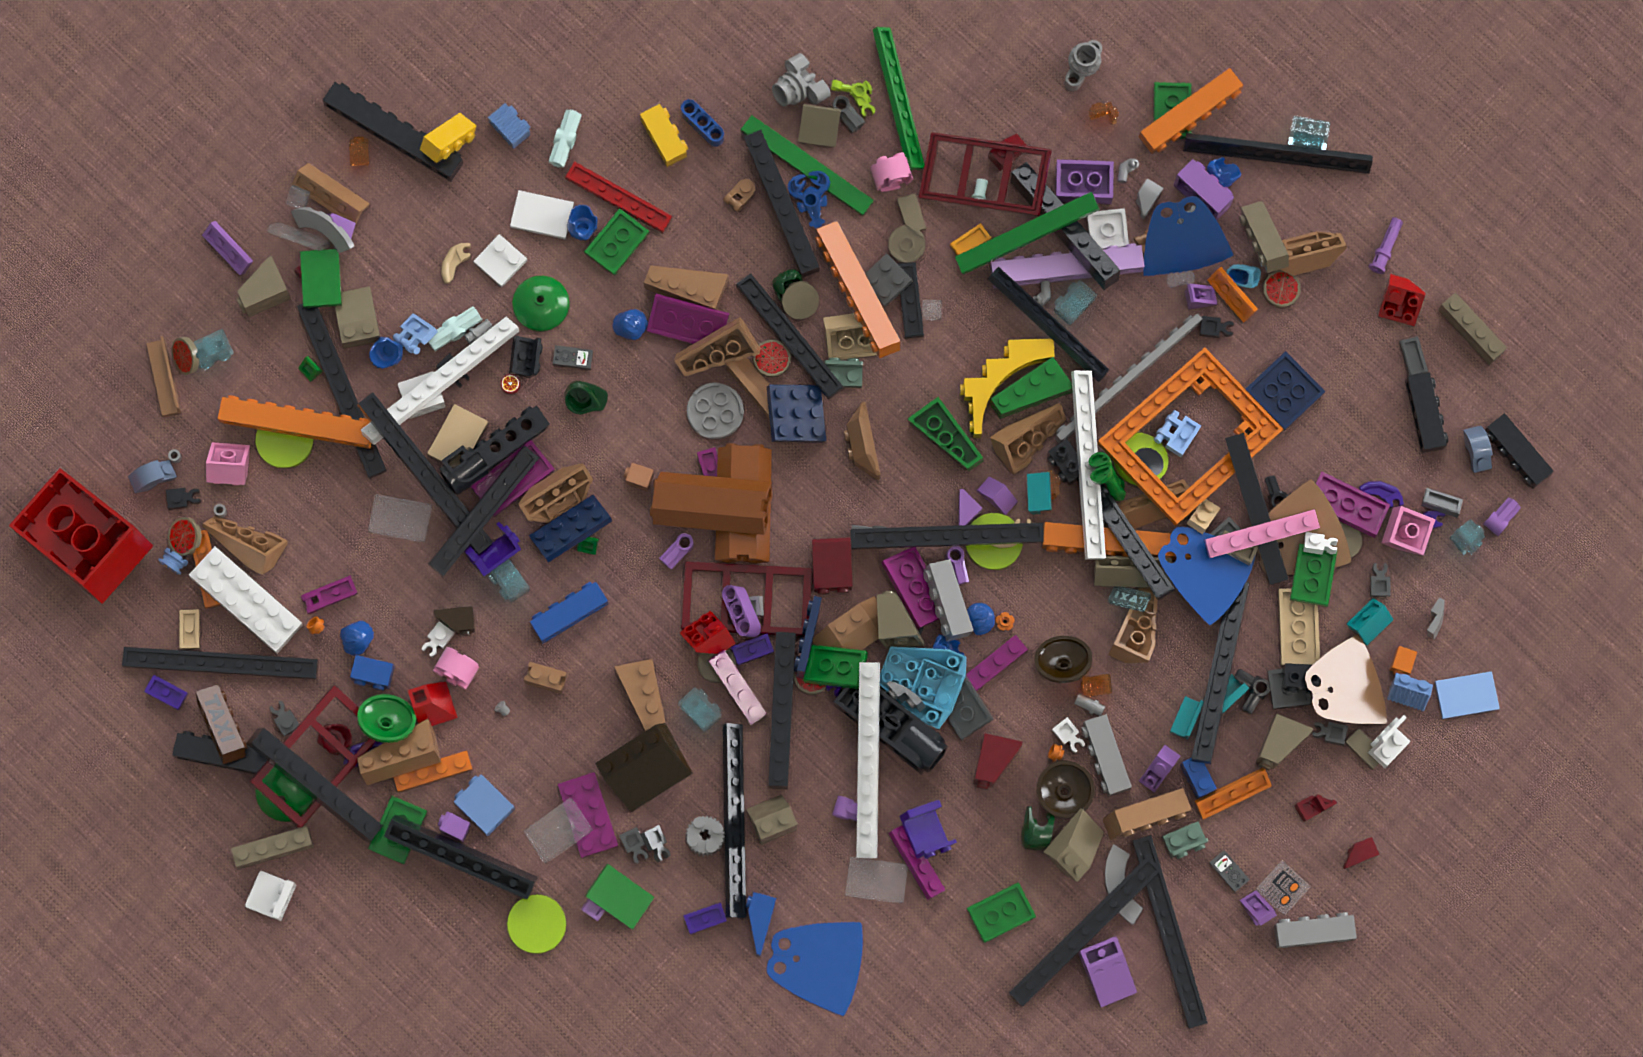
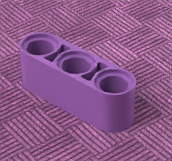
[722,585,761,637]

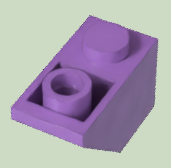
[1139,745,1180,792]
[438,811,471,843]

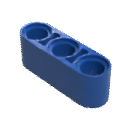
[681,99,724,147]

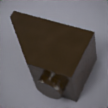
[434,606,475,636]

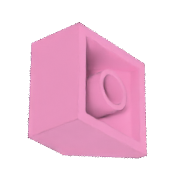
[206,442,250,485]
[1381,506,1435,555]

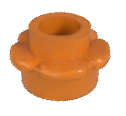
[996,612,1015,631]
[306,616,324,634]
[1048,744,1064,762]

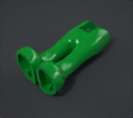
[1088,452,1126,502]

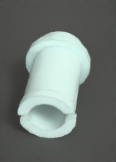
[971,179,988,200]

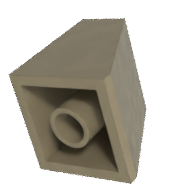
[236,256,291,318]
[877,591,925,650]
[1256,714,1313,770]
[746,795,797,845]

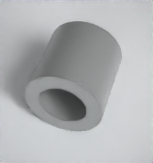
[168,449,182,464]
[214,504,227,518]

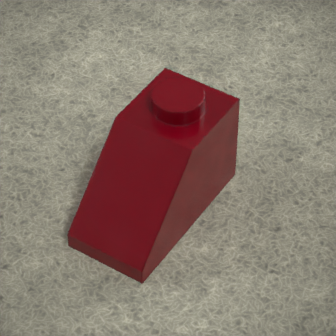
[988,134,1026,171]

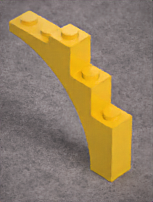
[960,339,1055,438]

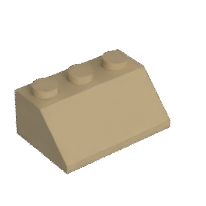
[823,313,877,360]

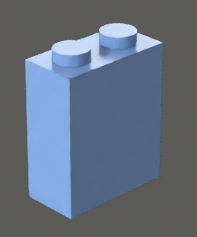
[454,774,515,837]

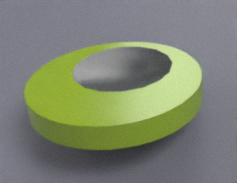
[1113,433,1168,486]

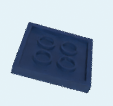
[1246,351,1326,431]
[766,384,826,443]

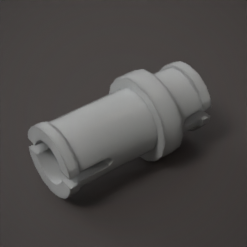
[464,319,493,344]
[1074,693,1106,716]

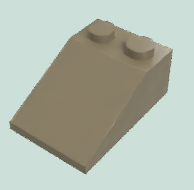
[335,286,380,349]
[1044,808,1104,882]

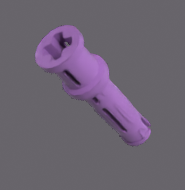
[1369,218,1403,274]

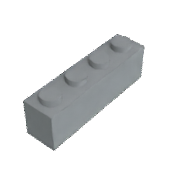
[923,559,973,641]
[1081,714,1132,797]
[1274,912,1357,949]

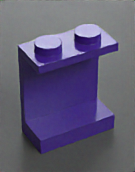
[464,522,521,576]
[899,800,957,860]

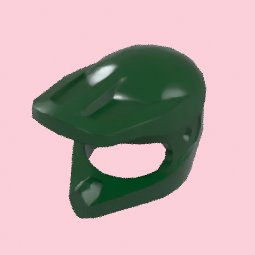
[564,381,608,415]
[1021,806,1055,851]

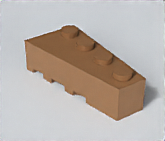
[644,265,729,310]
[674,317,760,376]
[614,659,665,732]
[357,719,441,785]
[1102,788,1191,840]

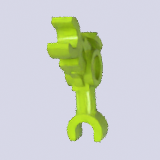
[831,80,875,118]

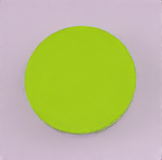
[255,430,313,468]
[965,513,1023,570]
[507,895,566,954]

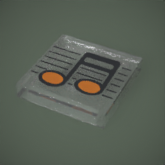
[1256,861,1311,916]

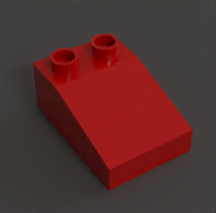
[9,468,153,604]

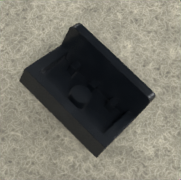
[509,336,543,378]

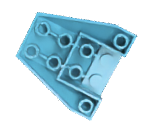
[880,647,967,729]

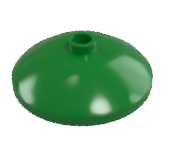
[513,276,570,332]
[357,694,416,743]
[256,767,314,822]

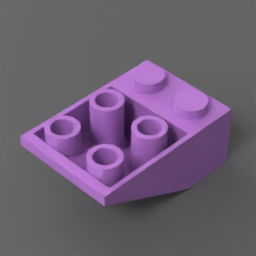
[1078,936,1137,1007]

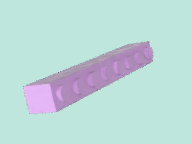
[990,243,1144,289]

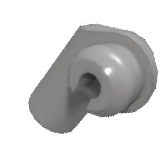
[1117,158,1139,183]
[1033,281,1051,306]

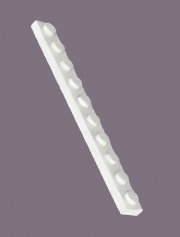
[361,317,519,445]
[1071,371,1106,560]
[857,662,880,858]

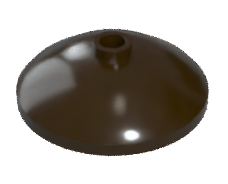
[1034,636,1093,683]
[1036,761,1095,819]

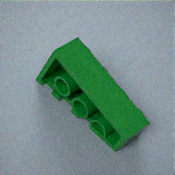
[989,357,1073,419]
[907,397,984,472]

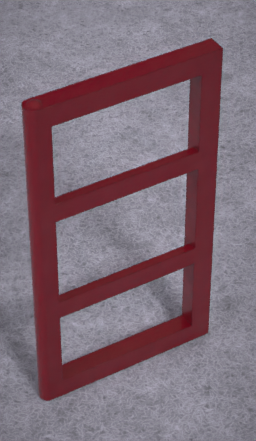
[919,132,1052,216]
[681,561,812,637]
[249,685,376,828]

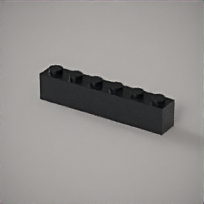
[172,731,267,774]

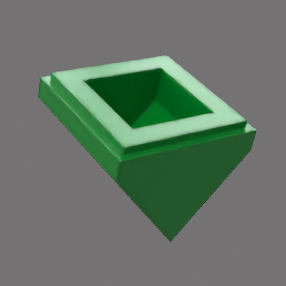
[298,356,323,382]
[577,537,599,555]

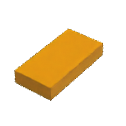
[950,223,992,256]

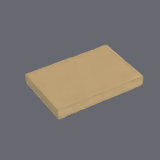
[427,404,488,468]

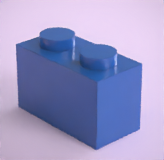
[350,655,395,691]
[1180,758,1217,799]

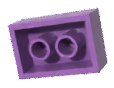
[1173,159,1234,220]
[1055,160,1114,204]

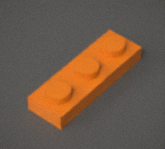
[1207,267,1258,323]

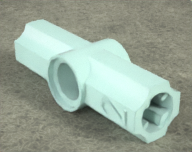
[548,109,582,168]
[428,306,482,351]

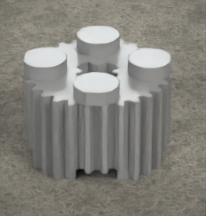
[686,816,725,857]

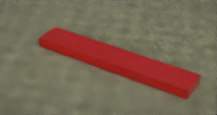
[565,161,672,233]

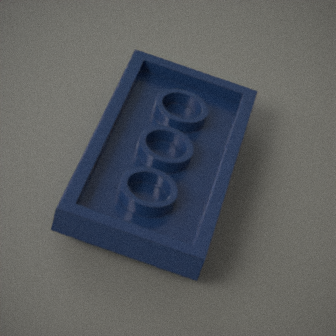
[529,494,613,563]
[794,596,822,679]

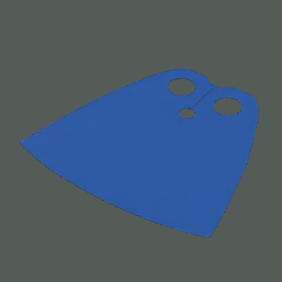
[1143,196,1234,276]
[1158,527,1256,625]
[767,922,863,1016]

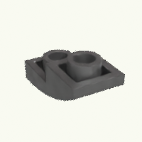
[887,681,925,712]

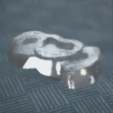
[1167,270,1195,288]

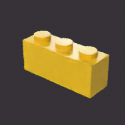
[640,104,688,167]
[420,113,477,163]

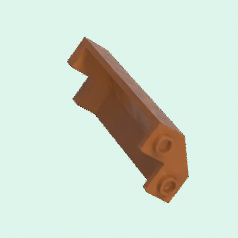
[715,443,772,564]
[650,472,773,535]

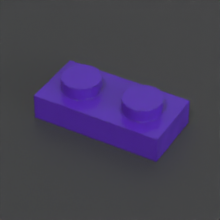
[731,634,774,666]
[144,675,188,710]
[683,903,727,935]

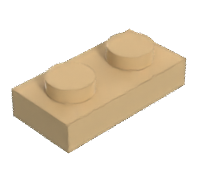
[1187,499,1220,534]
[180,610,200,649]

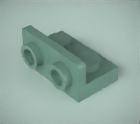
[825,358,863,388]
[1162,821,1209,859]

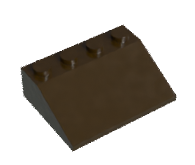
[595,723,693,812]

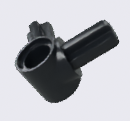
[1265,475,1291,510]
[1234,669,1270,714]

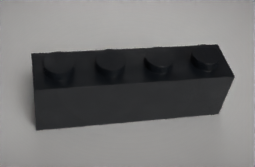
[1405,372,1448,454]
[1485,413,1554,489]

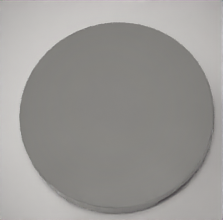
[687,382,744,440]

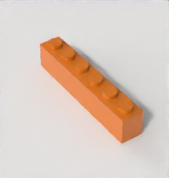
[1138,68,1244,154]

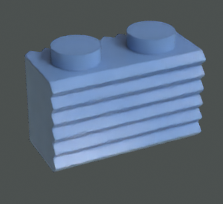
[488,103,530,149]
[1387,673,1433,711]

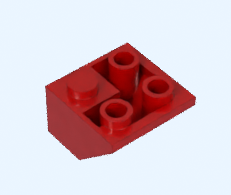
[1378,274,1426,326]
[679,611,736,654]
[408,681,458,727]

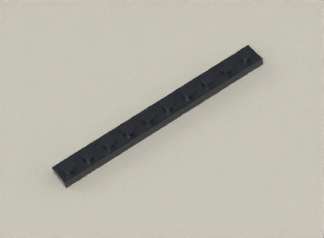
[1183,133,1373,174]
[297,304,387,479]
[357,392,493,555]
[850,523,1044,549]
[1191,582,1250,764]
[122,647,318,680]
[722,723,746,919]
[1132,835,1208,1029]
[1009,856,1162,1007]

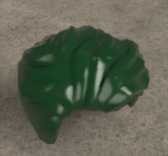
[772,269,803,301]

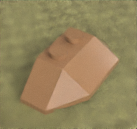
[1280,231,1347,276]
[844,402,881,480]
[518,463,593,523]
[812,596,879,650]

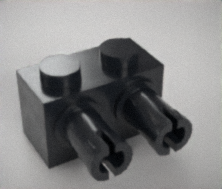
[1047,439,1079,485]

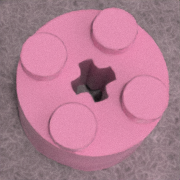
[870,153,913,192]
[433,647,479,690]

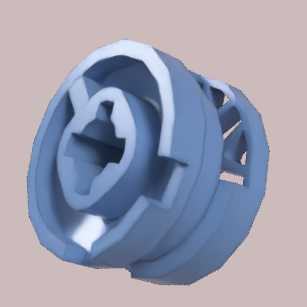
[158,548,189,575]

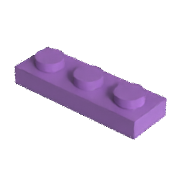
[202,221,253,275]

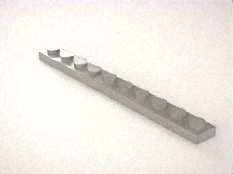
[1055,313,1202,444]

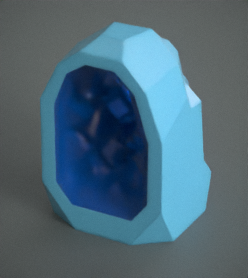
[1227,264,1261,288]

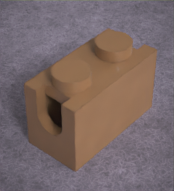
[524,662,567,694]

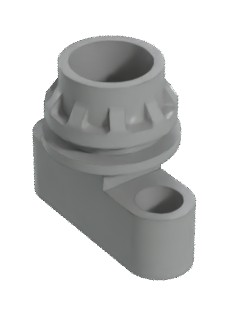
[1064,40,1102,91]
[772,53,831,106]

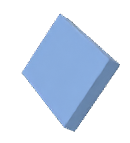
[1434,671,1500,719]

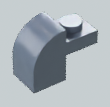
[1463,426,1493,473]
[128,460,177,493]

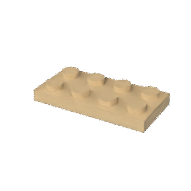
[1278,589,1320,666]

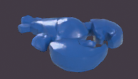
[788,171,831,228]

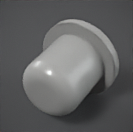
[495,701,510,716]

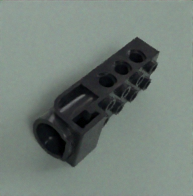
[438,406,550,496]
[834,687,948,775]

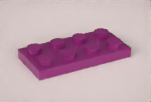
[647,294,730,344]
[471,440,555,517]
[1316,471,1390,538]
[881,547,939,629]
[558,772,618,858]

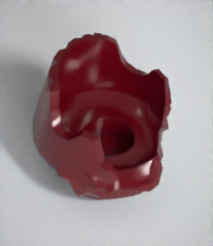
[317,724,352,755]

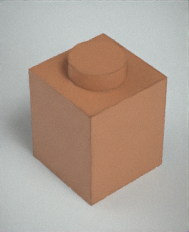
[623,463,654,491]

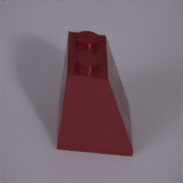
[811,537,853,595]
[973,733,1023,790]

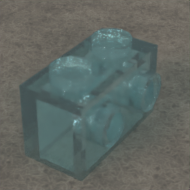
[1288,116,1331,150]
[1054,280,1097,326]
[194,329,234,369]
[1450,519,1485,555]
[488,559,530,603]
[678,687,722,733]

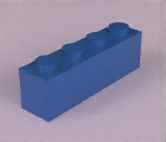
[530,582,608,644]

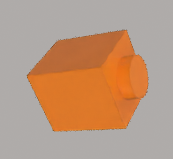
[1389,646,1417,676]

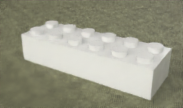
[189,547,303,654]

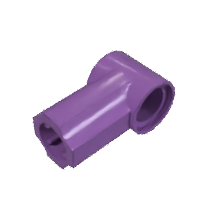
[1483,497,1521,537]
[659,533,694,570]
[945,546,969,585]
[832,796,857,821]

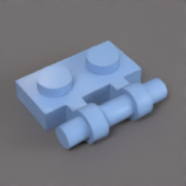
[393,313,438,354]
[1154,410,1201,457]

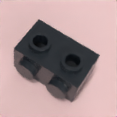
[1282,663,1321,694]

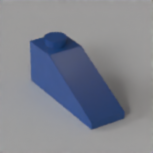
[746,892,776,956]

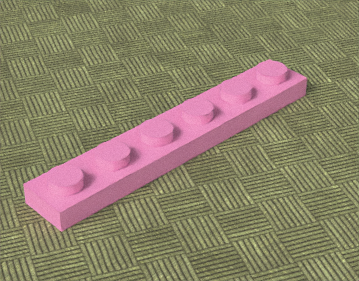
[1204,509,1320,558]

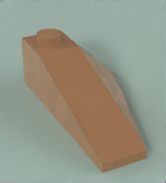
[990,403,1066,474]
[203,516,288,575]
[1108,587,1157,663]

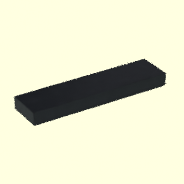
[898,262,924,339]

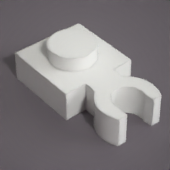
[1303,532,1338,554]
[422,621,455,657]
[1052,717,1085,753]

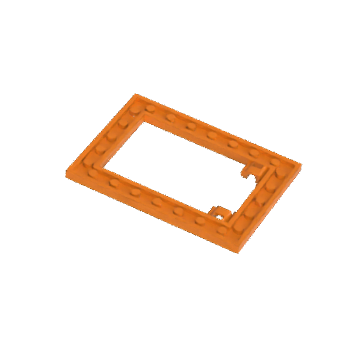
[1097,347,1283,526]

